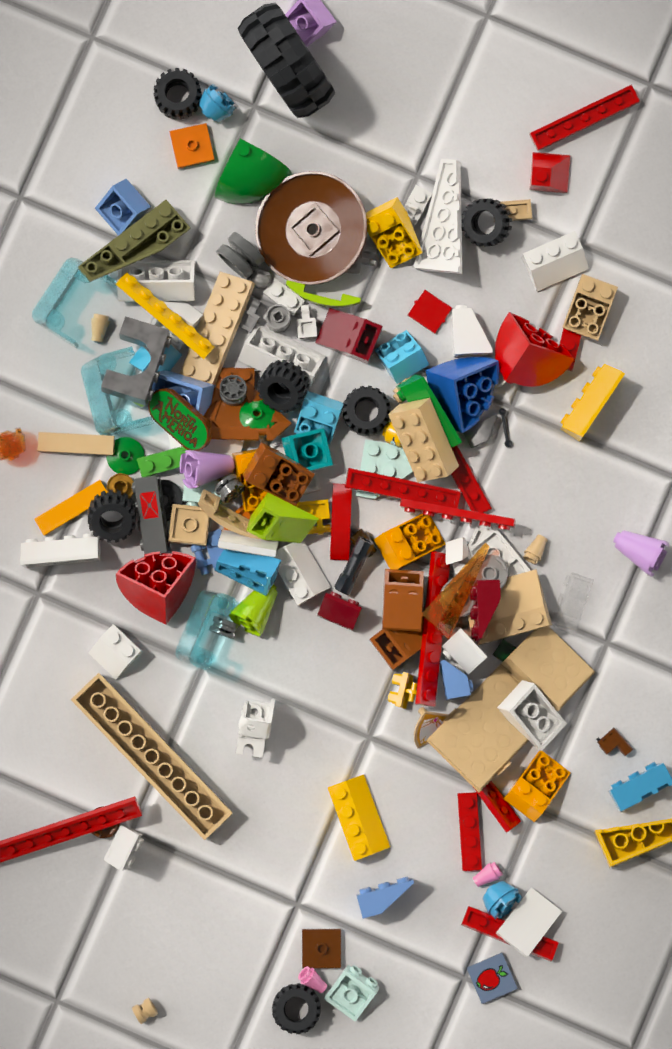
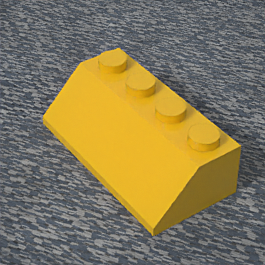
[560,364,625,442]
[328,774,390,861]

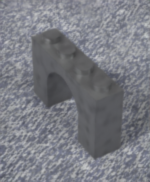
[101,316,172,406]

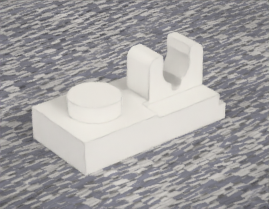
[404,185,433,228]

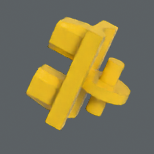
[387,672,417,709]

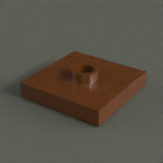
[302,929,341,968]

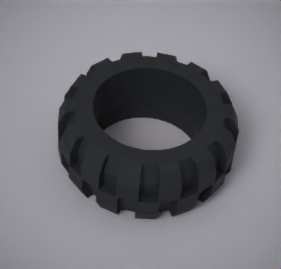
[238,3,335,118]

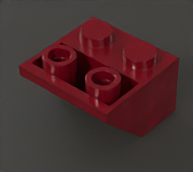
[317,591,362,631]

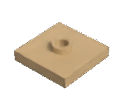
[168,504,210,547]

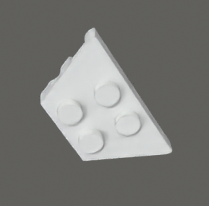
[468,522,531,577]

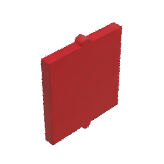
[407,290,452,334]

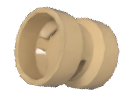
[132,998,158,1024]

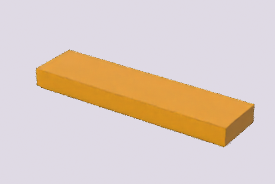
[34,480,107,536]

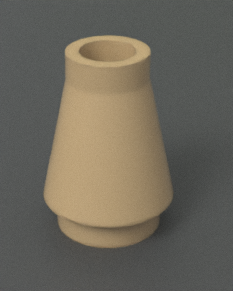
[91,314,110,342]
[523,535,548,564]

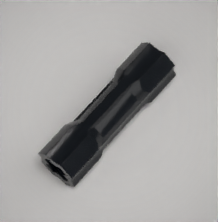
[334,536,374,595]

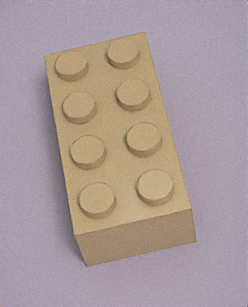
[388,398,459,482]

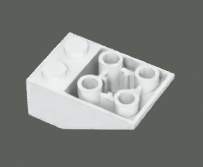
[104,824,144,871]

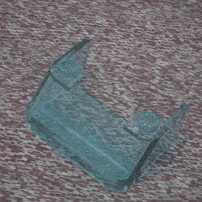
[32,258,117,349]
[81,346,154,436]

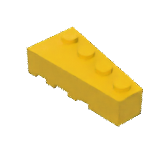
[594,819,672,868]

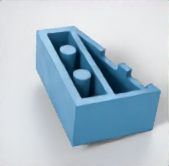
[215,549,281,596]
[609,762,672,811]

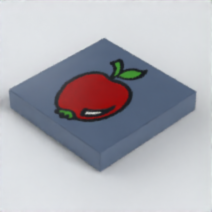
[466,952,518,1004]

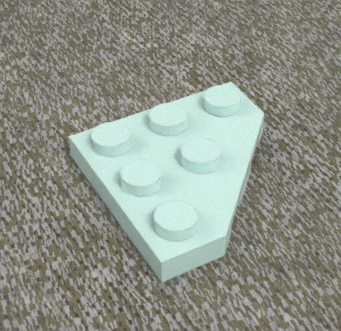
[356,439,413,499]

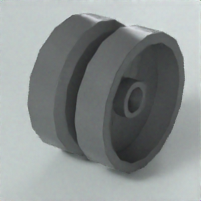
[216,232,265,280]

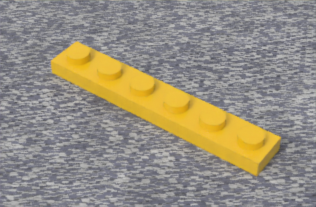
[116,273,215,359]

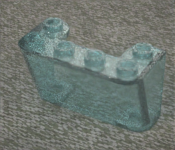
[175,590,237,672]

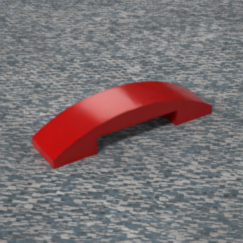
[330,483,352,560]

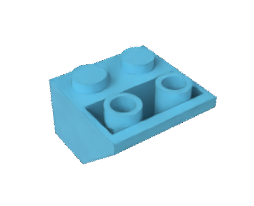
[375,330,430,384]
[294,391,343,445]

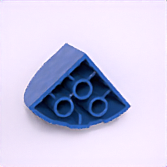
[426,357,499,433]

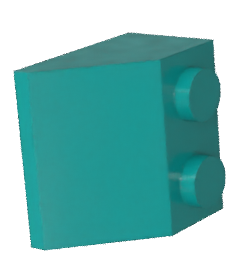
[281,428,333,471]

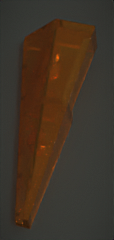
[421,543,490,640]

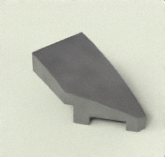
[463,415,498,448]

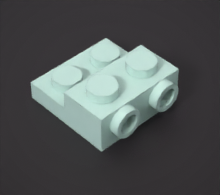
[324,965,380,1021]

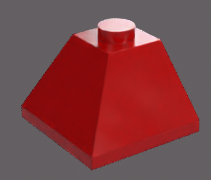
[529,152,570,193]

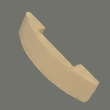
[198,489,261,539]

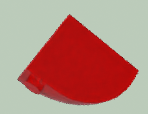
[495,312,574,387]
[116,551,196,625]

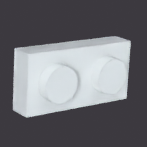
[263,278,305,316]

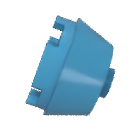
[199,84,237,122]
[483,881,522,919]

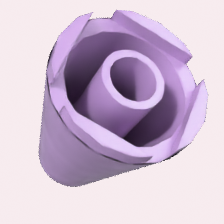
[180,450,235,489]
[613,530,669,577]

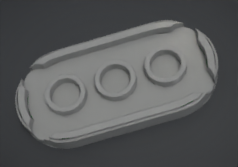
[439,554,508,617]

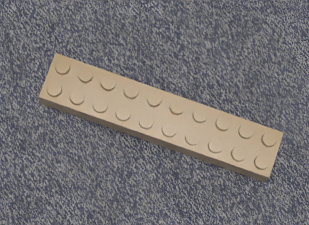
[71,673,233,840]

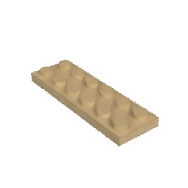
[179,272,255,387]

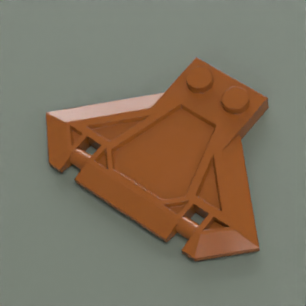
[204,367,292,441]

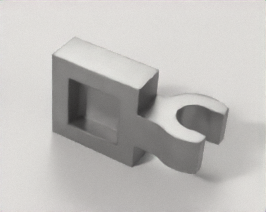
[239,298,262,333]

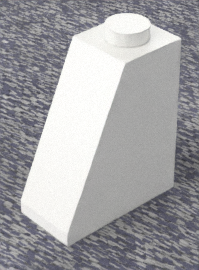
[451,305,493,357]

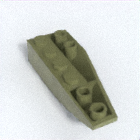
[78,200,190,282]

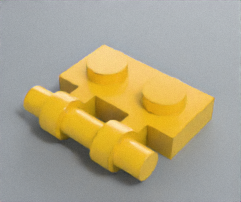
[296,499,331,535]

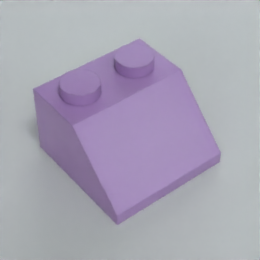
[285,0,336,47]

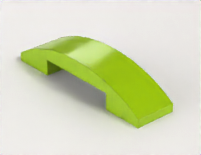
[286,280,361,308]

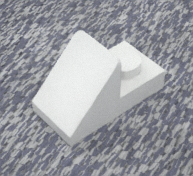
[446,537,473,575]

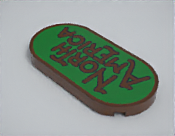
[148,388,212,451]

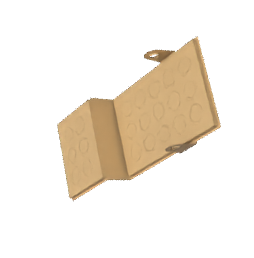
[426,626,595,792]

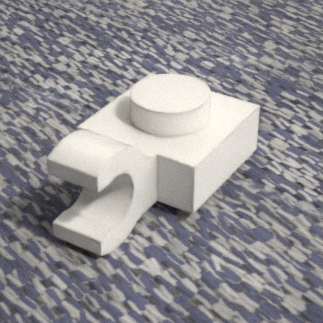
[297,305,317,339]

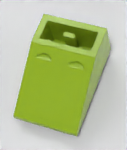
[246,492,319,543]

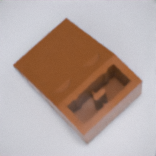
[243,442,315,506]
[382,569,424,632]
[369,615,424,671]

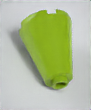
[229,584,278,636]

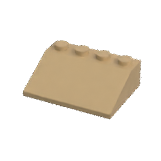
[468,569,552,646]

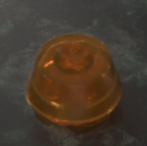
[0,427,26,461]

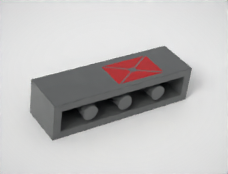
[132,475,171,554]

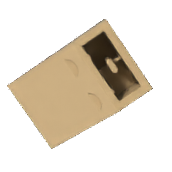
[562,274,618,341]

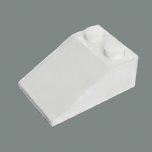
[442,628,487,675]
[497,680,567,751]

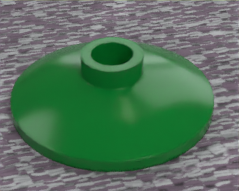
[239,400,275,429]
[106,437,145,475]

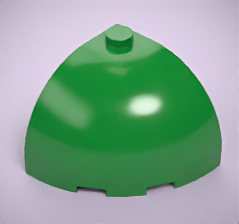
[215,138,292,204]

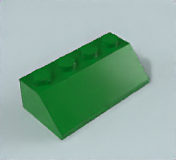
[396,375,462,448]

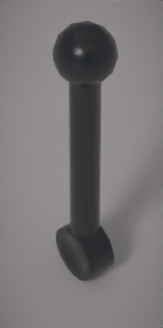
[499,408,512,447]

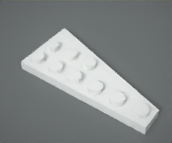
[413,159,462,274]

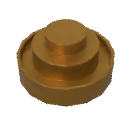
[106,473,134,499]

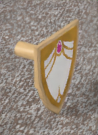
[414,707,449,749]

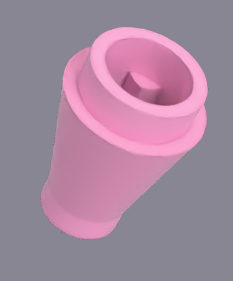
[473,862,503,887]
[298,967,327,993]

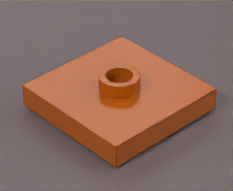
[169,123,215,169]

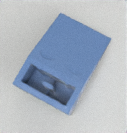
[356,876,414,919]

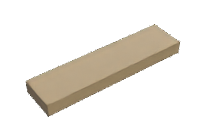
[37,432,115,456]

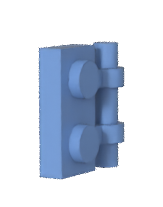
[190,529,224,575]

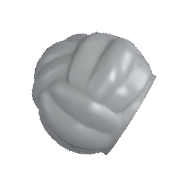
[250,269,271,289]

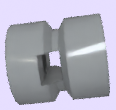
[266,304,291,333]

